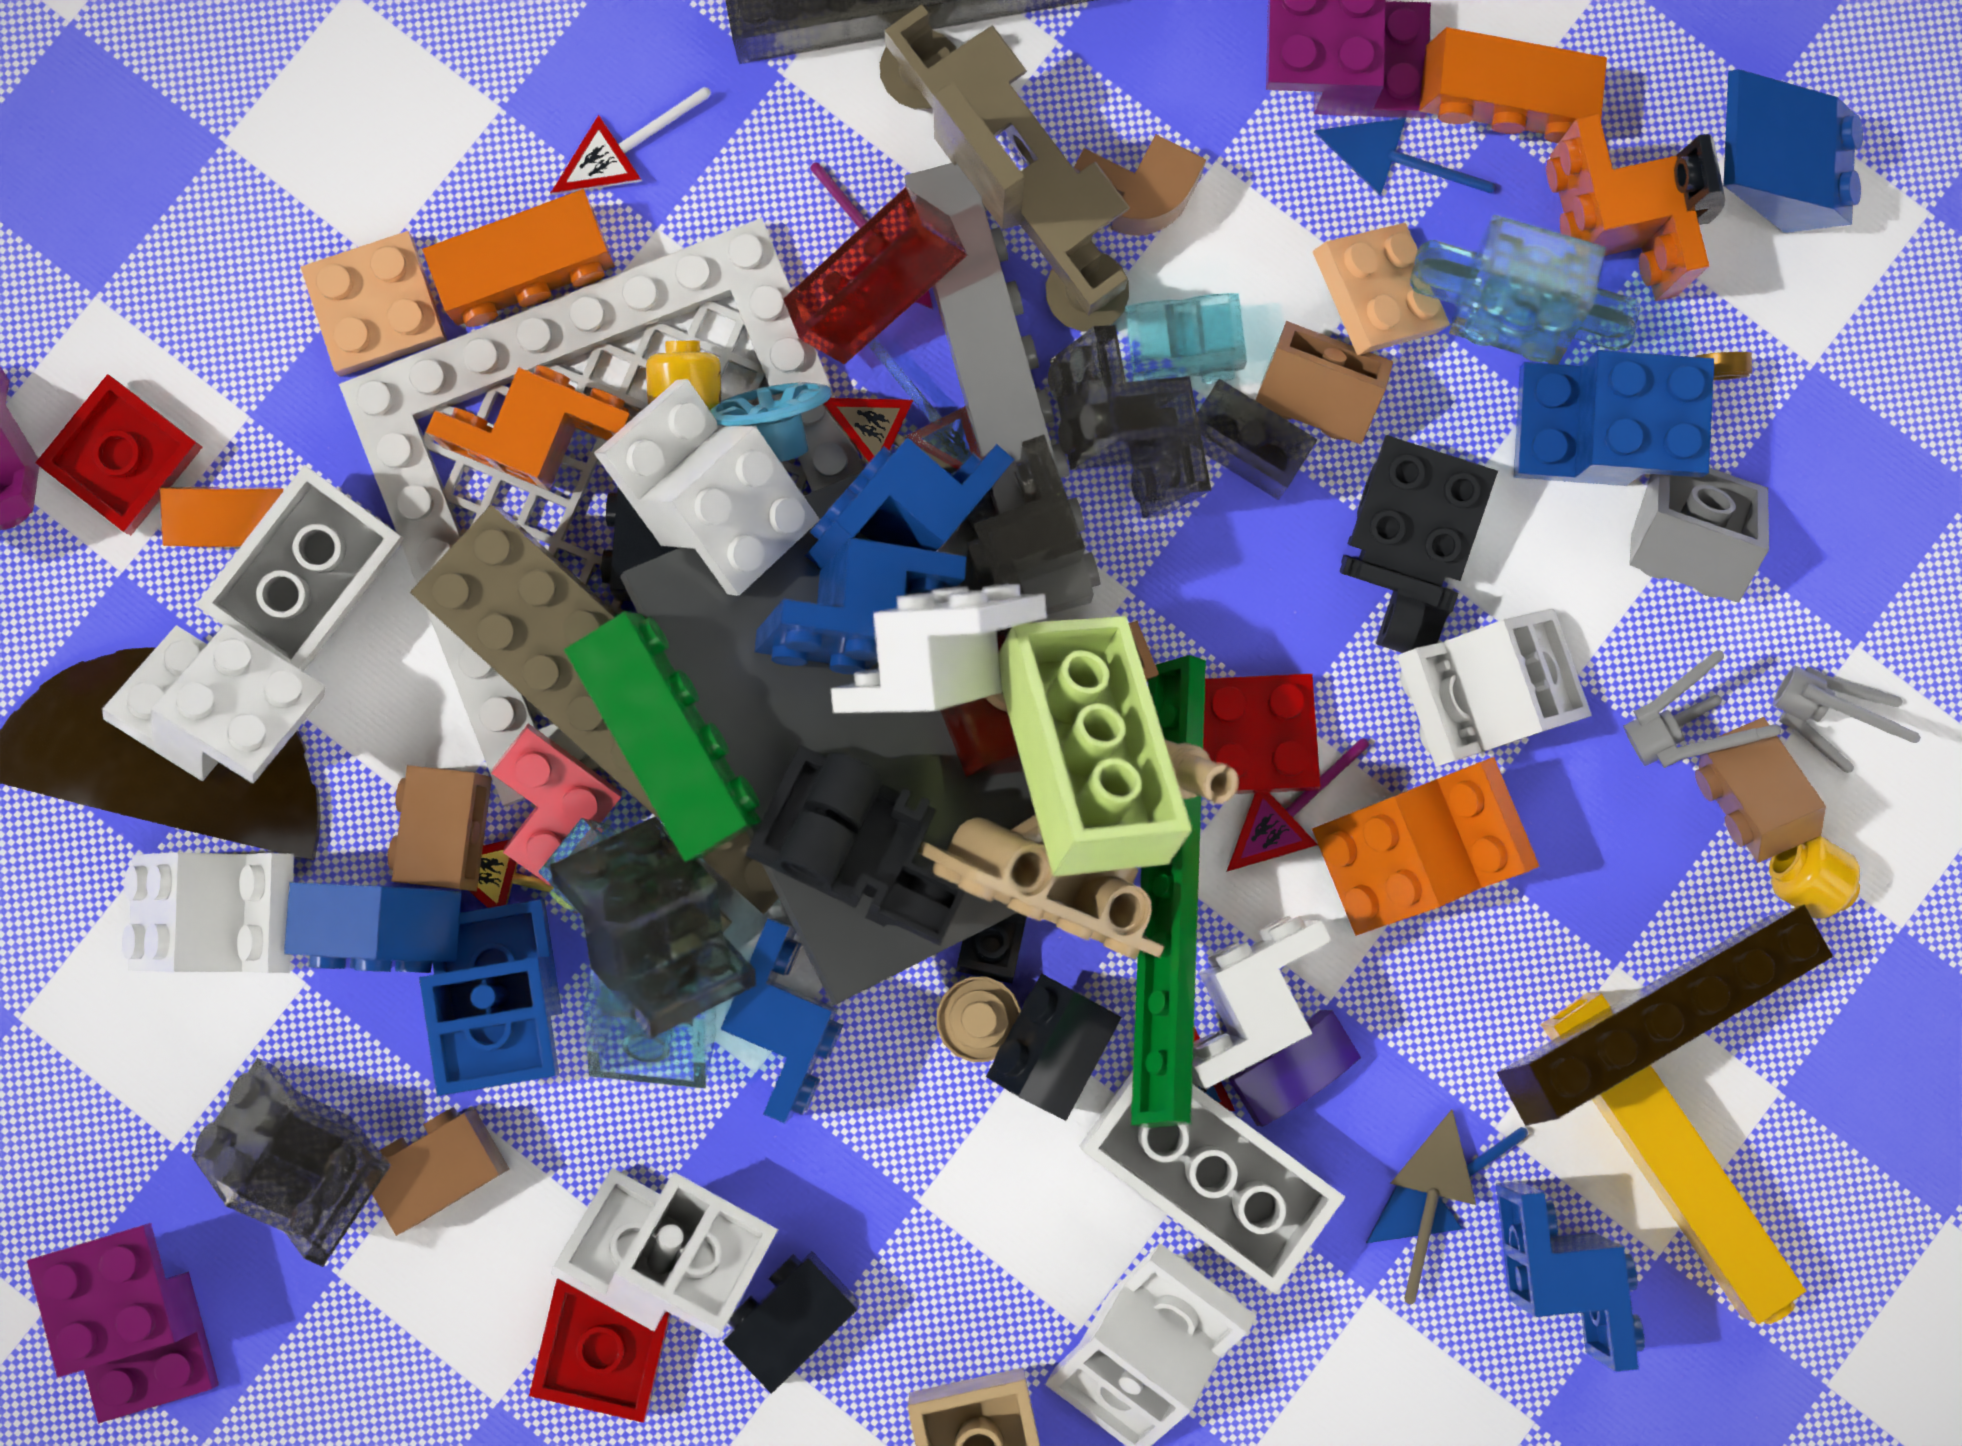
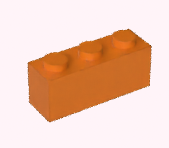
[1419,27,1607,143]
[422,189,615,327]

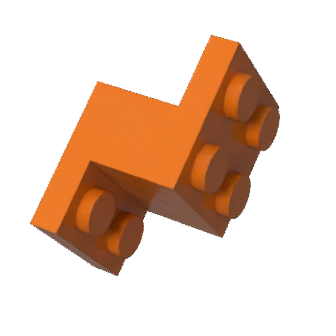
[1546,114,1710,301]
[426,365,632,491]
[1312,757,1540,936]

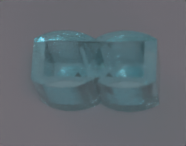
[1124,293,1247,390]

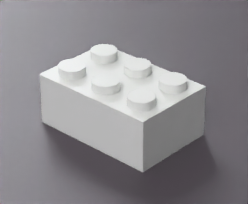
[195,465,405,672]

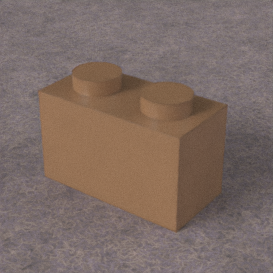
[1254,321,1394,445]
[1695,717,1826,863]
[388,765,492,891]
[361,1107,510,1236]

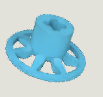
[710,382,832,462]

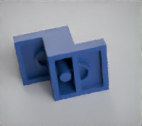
[1513,350,1715,486]
[805,437,1015,569]
[754,538,966,675]
[419,899,562,1096]
[720,918,843,1124]
[1496,1181,1645,1372]

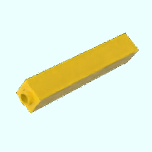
[1541,992,1807,1325]

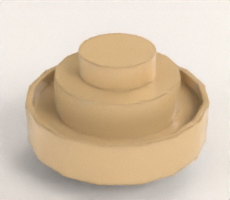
[937,977,1021,1062]

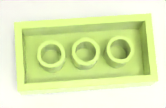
[998,616,1192,877]

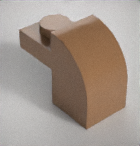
[1074,134,1207,236]

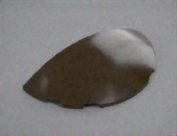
[0,647,321,860]

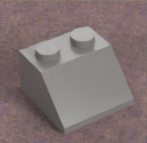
[1629,468,1769,603]

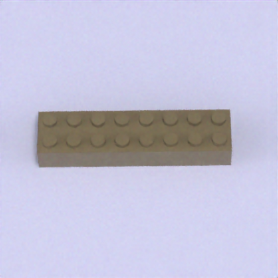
[409,504,779,915]

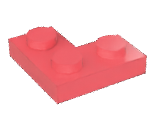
[491,723,622,886]

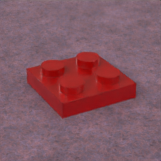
[35,374,203,536]
[1203,673,1321,794]
[529,1278,671,1423]

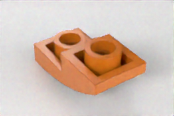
[160,486,284,547]

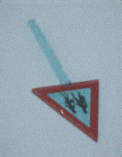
[868,338,982,470]

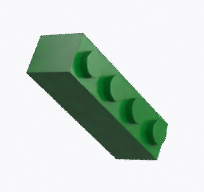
[563,612,761,862]

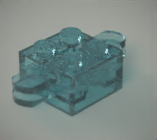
[1410,214,1640,365]

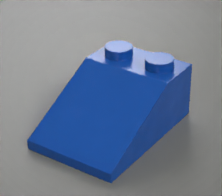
[1723,69,1863,233]

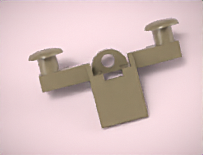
[879,4,1130,332]

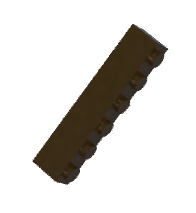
[1496,905,1834,1126]

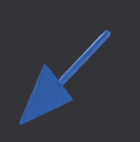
[1314,118,1496,197]
[1366,1127,1528,1243]

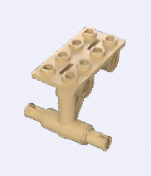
[918,739,1238,960]

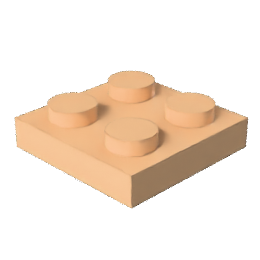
[1312,222,1450,356]
[300,231,447,377]

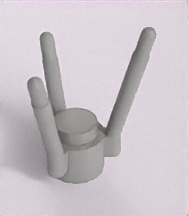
[1623,650,1781,768]
[1773,665,1921,773]

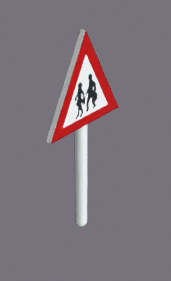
[550,87,711,195]

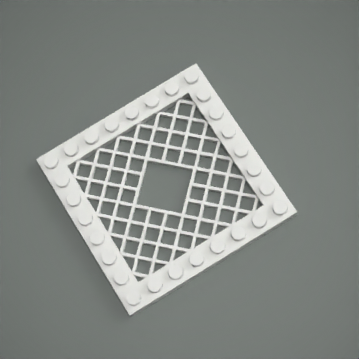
[339,218,864,807]

